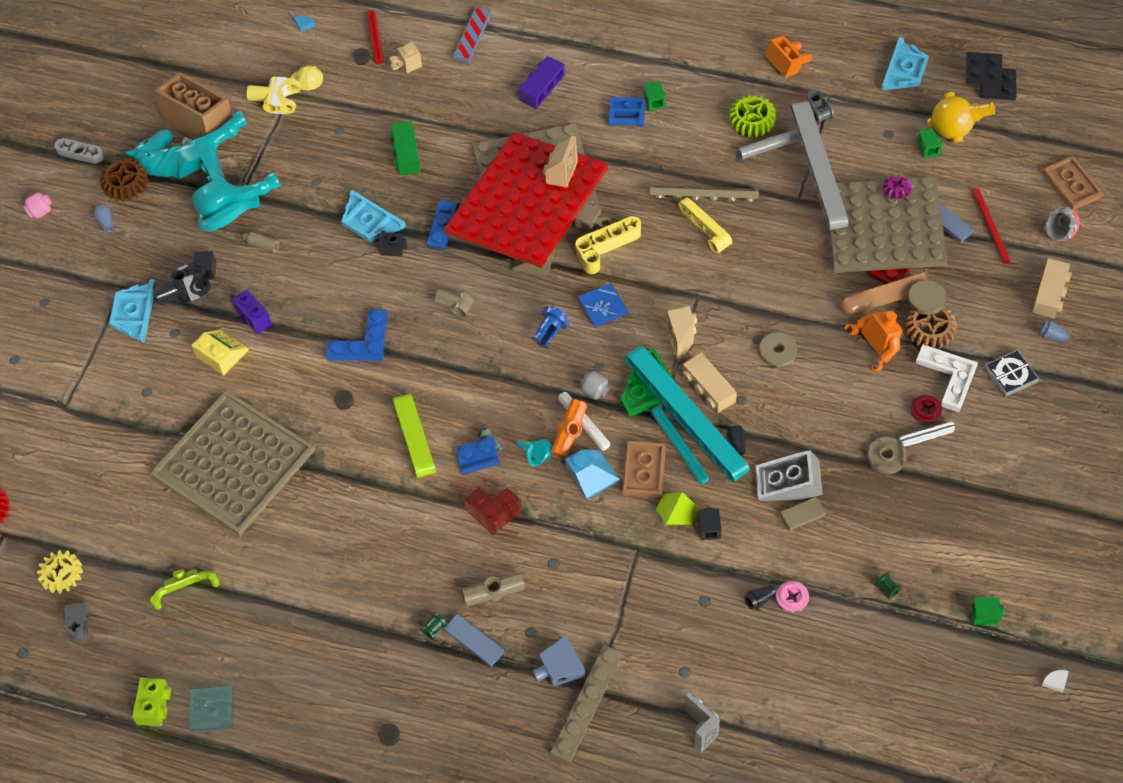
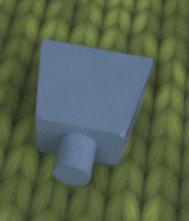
[532,636,585,686]

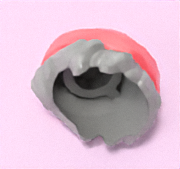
[1043,207,1080,241]

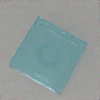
[189,686,233,732]

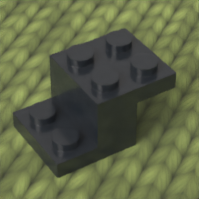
[966,52,1017,100]

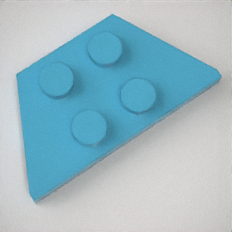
[881,37,929,90]
[342,190,406,242]
[109,279,156,343]

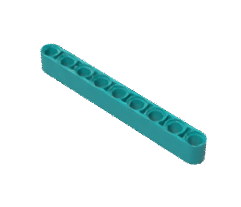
[625,345,750,483]

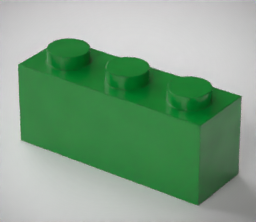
[389,120,421,175]

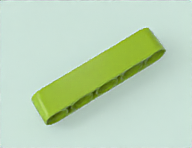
[392,393,436,479]

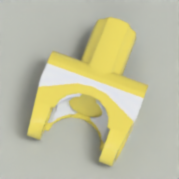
[247,77,301,114]

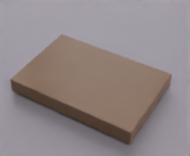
[1041,156,1104,210]
[622,441,666,498]

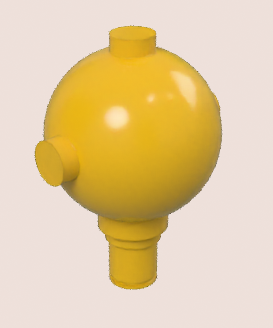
[928,92,995,143]

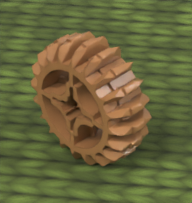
[905,306,957,350]

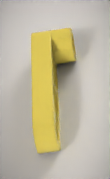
[678,197,732,253]

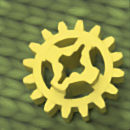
[37,550,83,594]

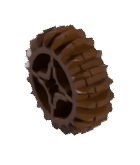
[100,157,149,202]

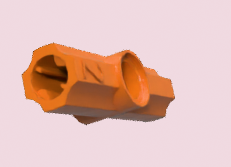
[551,399,587,459]

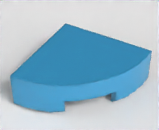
[294,15,316,32]

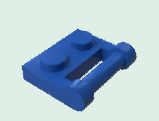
[609,97,645,127]

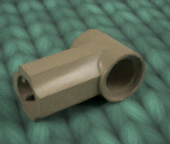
[434,289,474,318]

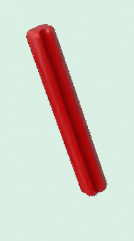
[367,10,384,65]

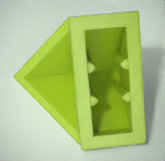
[656,492,700,526]

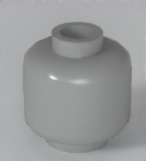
[580,371,610,400]

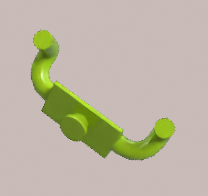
[150,569,220,610]

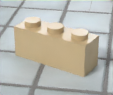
[1032,258,1072,319]
[682,352,737,413]

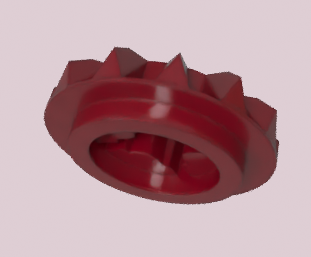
[910,395,942,424]

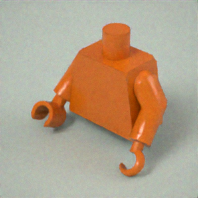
[844,311,902,372]

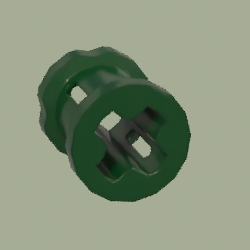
[874,572,902,600]
[420,612,447,640]

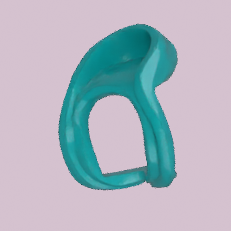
[515,439,553,467]

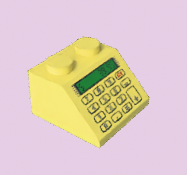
[192,330,249,376]

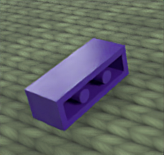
[518,56,565,109]

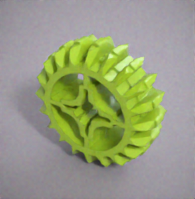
[729,94,776,137]

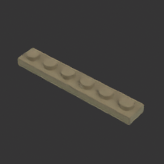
[650,185,759,201]
[550,645,623,764]

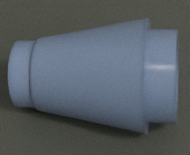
[93,205,114,233]
[1039,320,1070,343]

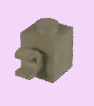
[575,202,611,234]

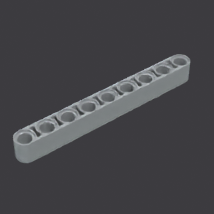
[790,101,848,230]

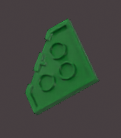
[621,348,674,417]

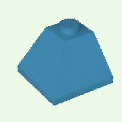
[565,450,620,500]

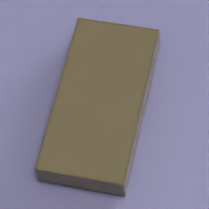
[780,497,825,531]

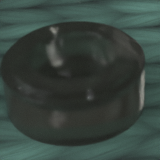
[353,48,370,65]
[334,390,354,410]
[378,723,400,746]

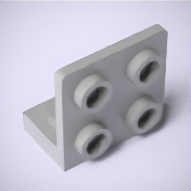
[685,692,720,753]

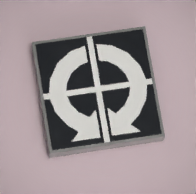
[984,350,1039,397]

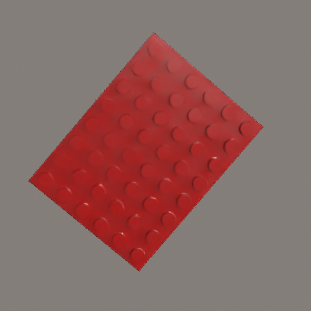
[444,132,608,268]

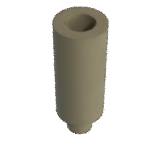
[243,232,279,253]

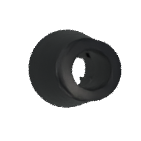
[726,425,746,455]
[744,585,776,610]

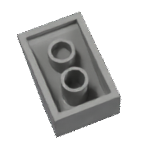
[755,450,823,501]

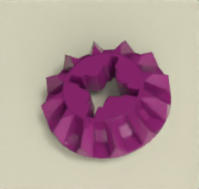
[882,175,912,199]

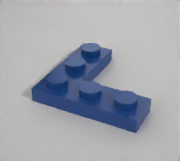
[326,310,388,361]

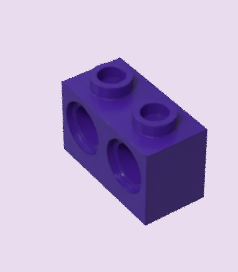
[232,289,272,335]

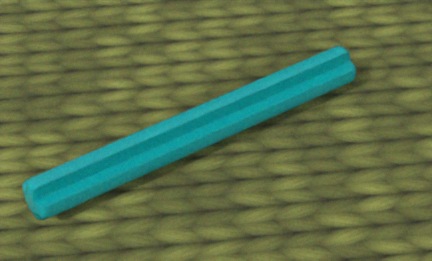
[652,406,709,485]

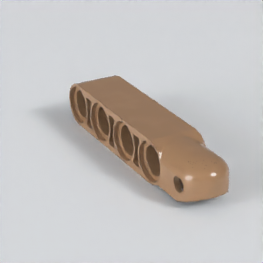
[841,272,928,315]

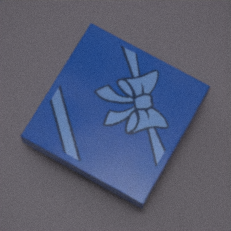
[578,283,628,328]

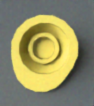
[291,65,323,90]

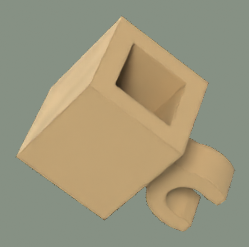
[389,42,422,73]

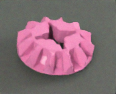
[776,581,809,613]

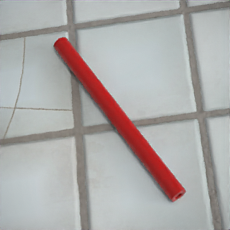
[972,188,1011,264]

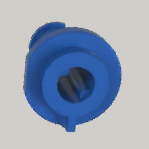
[531,306,569,348]

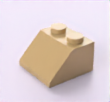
[543,136,578,187]
[667,306,697,362]

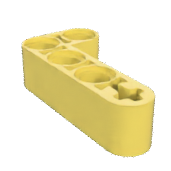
[575,216,641,274]

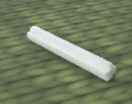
[558,392,610,451]

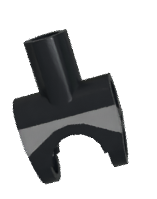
[153,262,211,305]

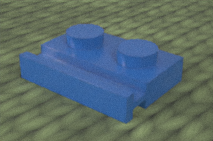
[456,436,500,475]

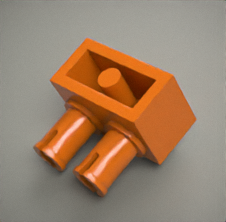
[765,36,812,78]

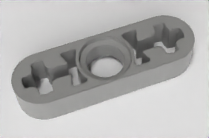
[54,138,104,164]

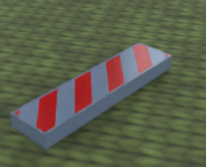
[453,7,492,64]

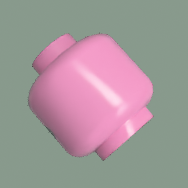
[24,192,52,219]

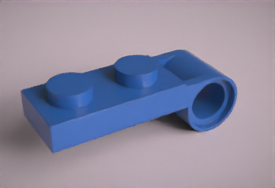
[427,199,459,250]

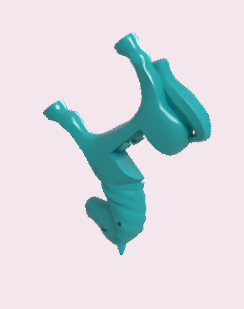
[125,109,281,231]

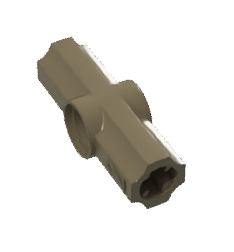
[462,572,526,607]

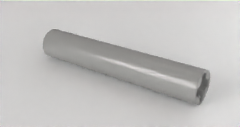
[737,129,800,160]

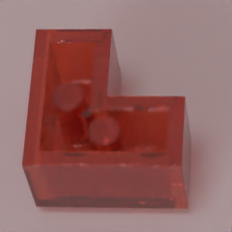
[464,488,522,535]

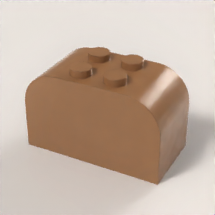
[154,72,233,140]

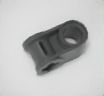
[806,90,835,125]
[64,602,89,643]

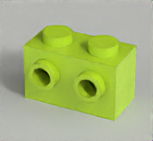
[132,678,171,726]

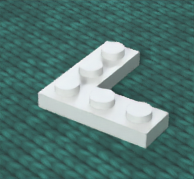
[916,344,978,412]

